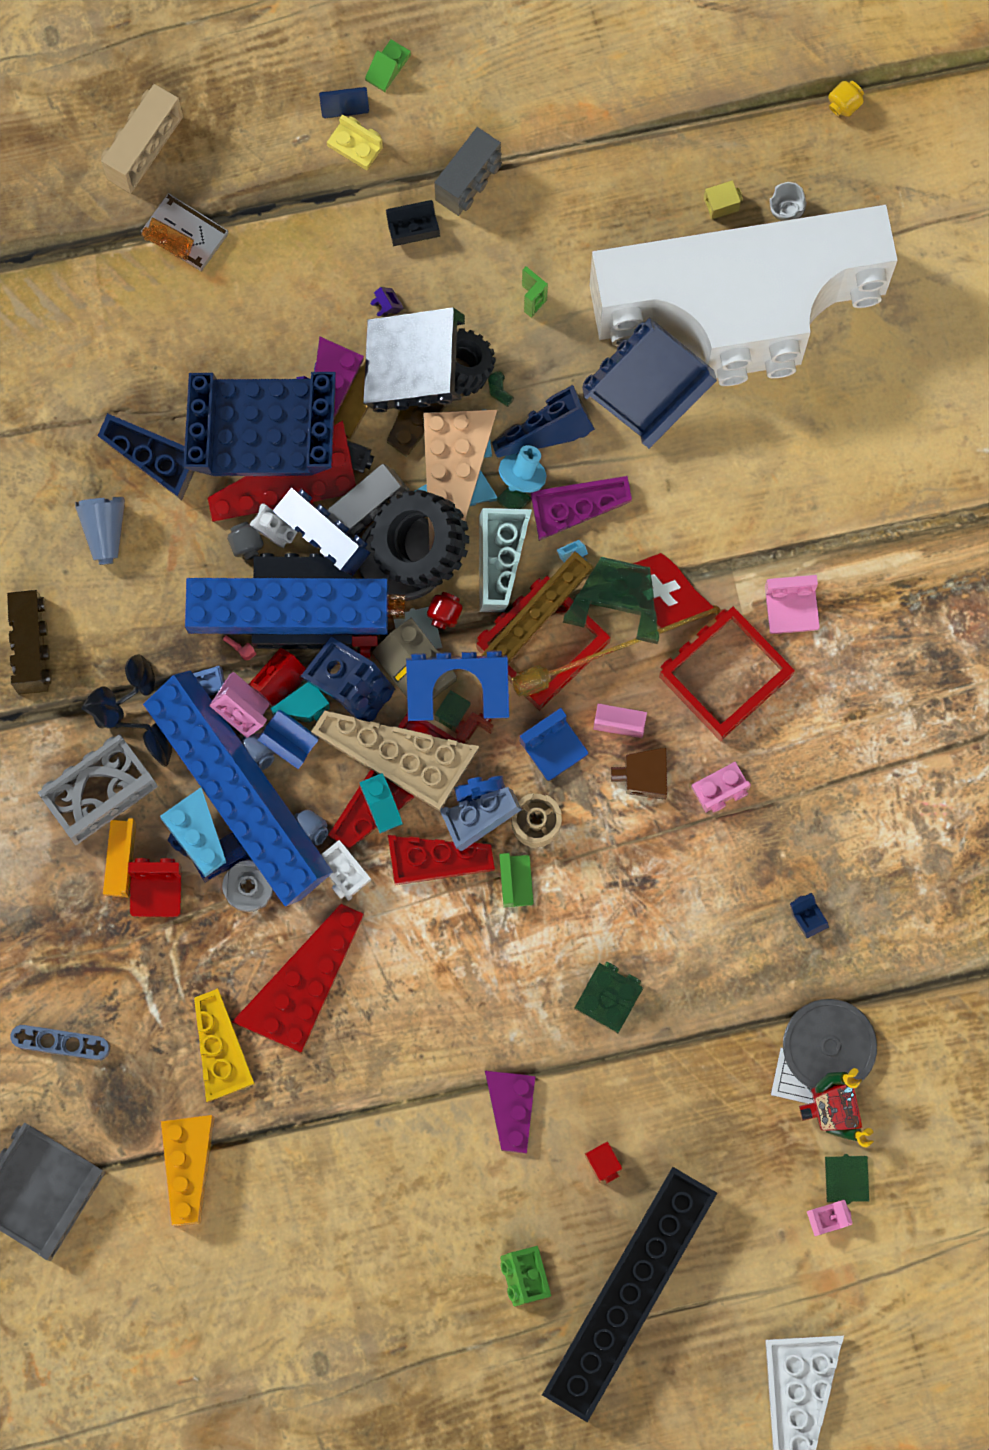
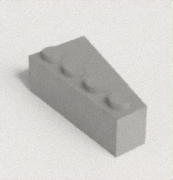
[328,464,410,536]

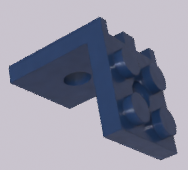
[301,637,396,722]

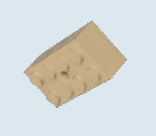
[101,84,183,194]

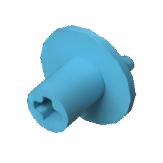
[499,445,547,493]

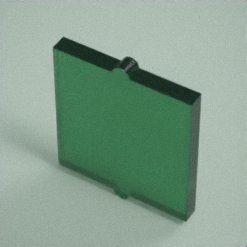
[825,1154,869,1205]

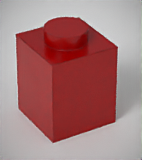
[584,1141,623,1184]

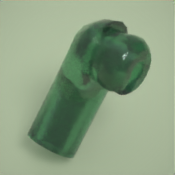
[488,371,514,407]

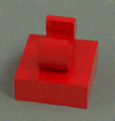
[352,634,378,658]

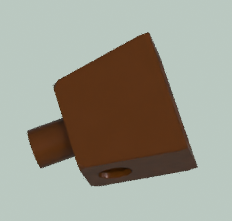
[611,748,667,800]

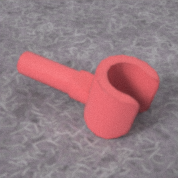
[223,635,256,661]

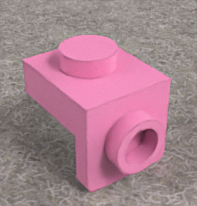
[807,1200,852,1236]

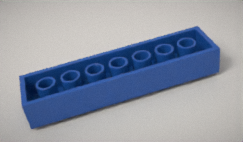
[185,578,389,635]

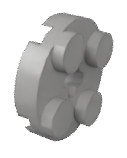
[222,861,273,912]

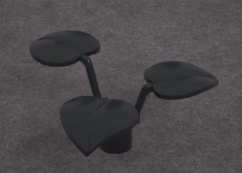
[82,654,172,767]

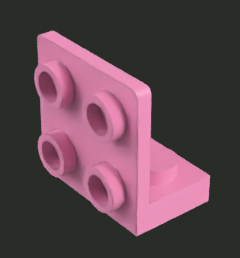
[765,575,820,634]
[210,672,269,738]

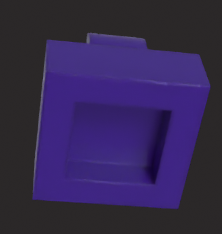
[370,287,404,317]

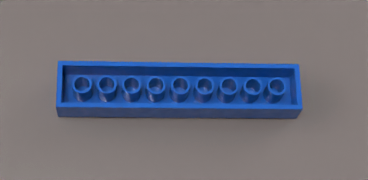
[143,670,333,907]

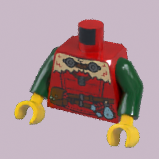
[799,1068,874,1147]

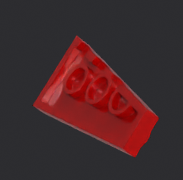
[388,835,495,885]

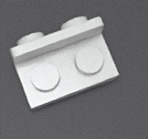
[321,840,371,901]

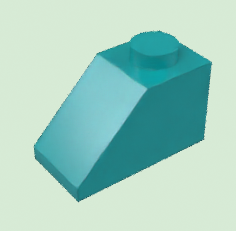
[271,682,330,723]
[359,773,403,834]

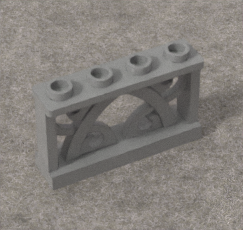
[38,734,158,845]

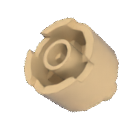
[511,793,562,848]

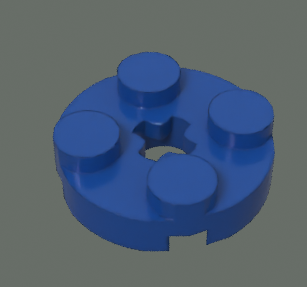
[454,776,505,803]

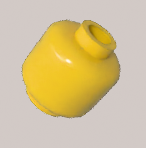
[828,81,864,117]

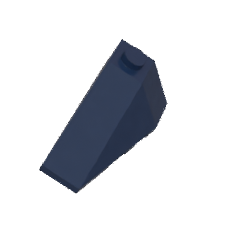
[491,385,595,458]

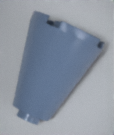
[75,497,125,565]

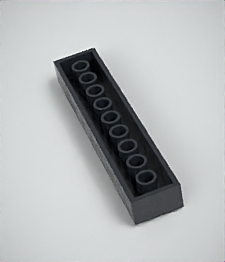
[542,1167,718,1422]

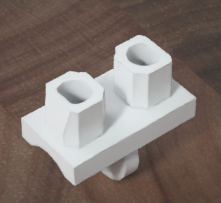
[250,504,297,548]

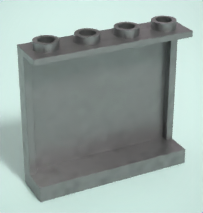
[0,1122,106,1261]

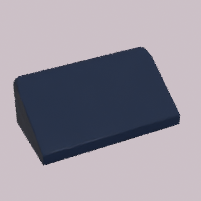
[319,87,369,119]

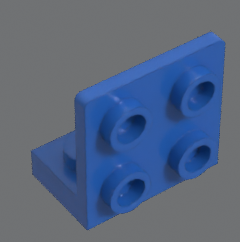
[519,708,588,781]

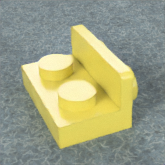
[327,115,383,170]

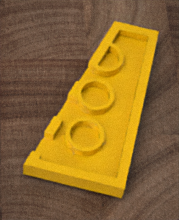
[194,988,255,1103]

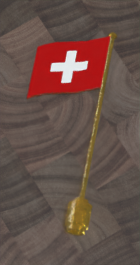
[512,553,720,697]

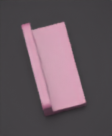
[593,704,647,738]

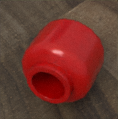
[427,592,463,630]

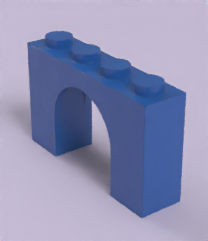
[406,651,509,721]

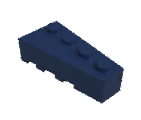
[97,413,195,501]

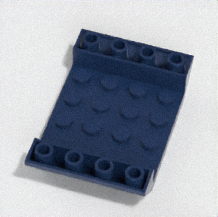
[184,372,336,476]

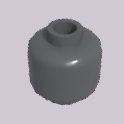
[227,522,263,560]

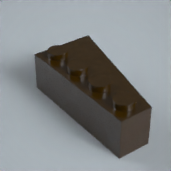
[7,590,52,695]

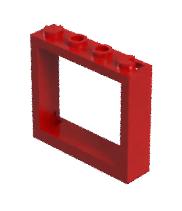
[476,576,611,711]
[659,606,795,742]

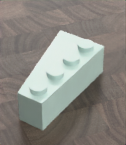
[479,508,532,612]

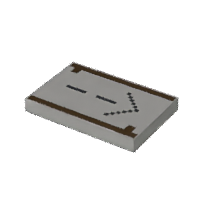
[141,193,229,272]

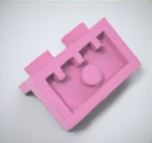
[691,762,751,813]

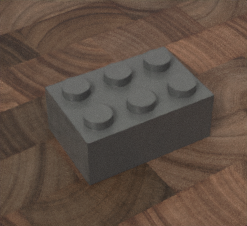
[434,127,502,216]

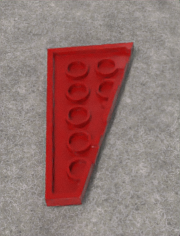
[207,420,356,522]
[328,712,464,850]

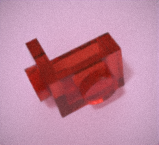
[455,712,494,744]

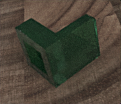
[435,690,471,733]

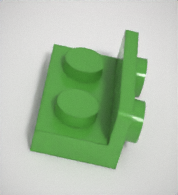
[500,1246,551,1307]

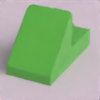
[365,39,411,92]

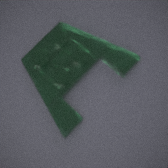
[563,557,659,644]

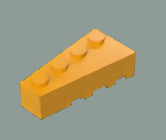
[161,1115,215,1227]

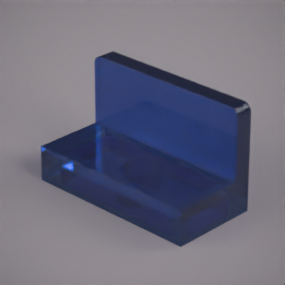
[192,833,248,883]

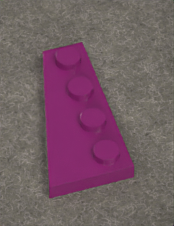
[530,476,632,541]

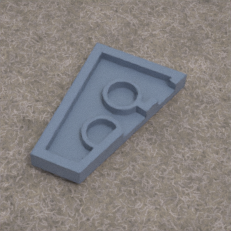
[440,787,522,851]

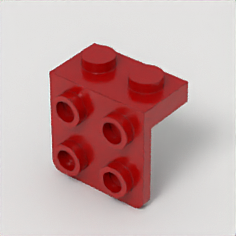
[128,858,182,917]

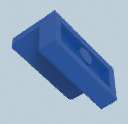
[258,710,319,769]

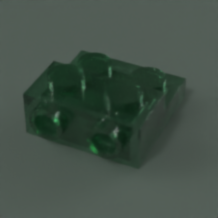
[574,962,644,1034]

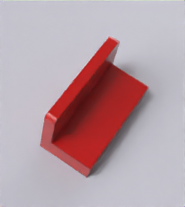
[248,648,306,707]

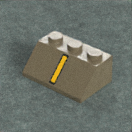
[372,618,457,699]

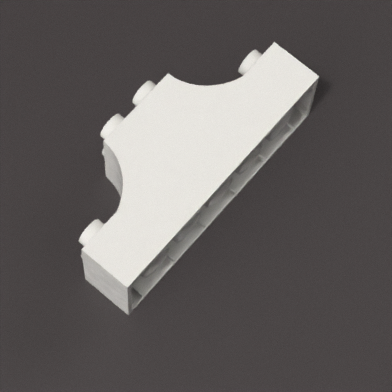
[589,205,898,386]

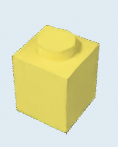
[704,180,743,219]

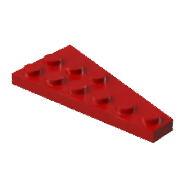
[232,904,364,1054]

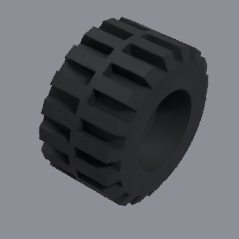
[454,328,496,396]

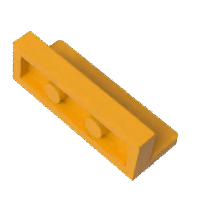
[103,818,137,898]

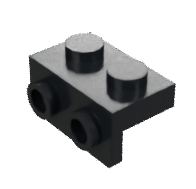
[386,200,440,246]

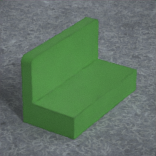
[522,266,548,318]
[499,853,533,908]

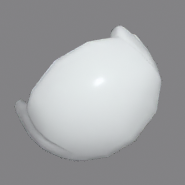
[770,182,807,221]

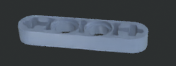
[10,1025,110,1060]

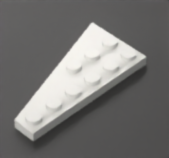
[765,1336,844,1450]

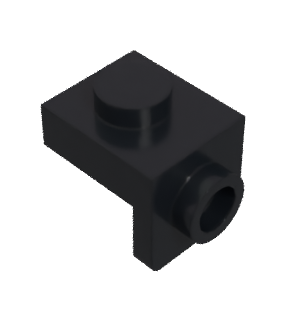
[347,440,375,473]

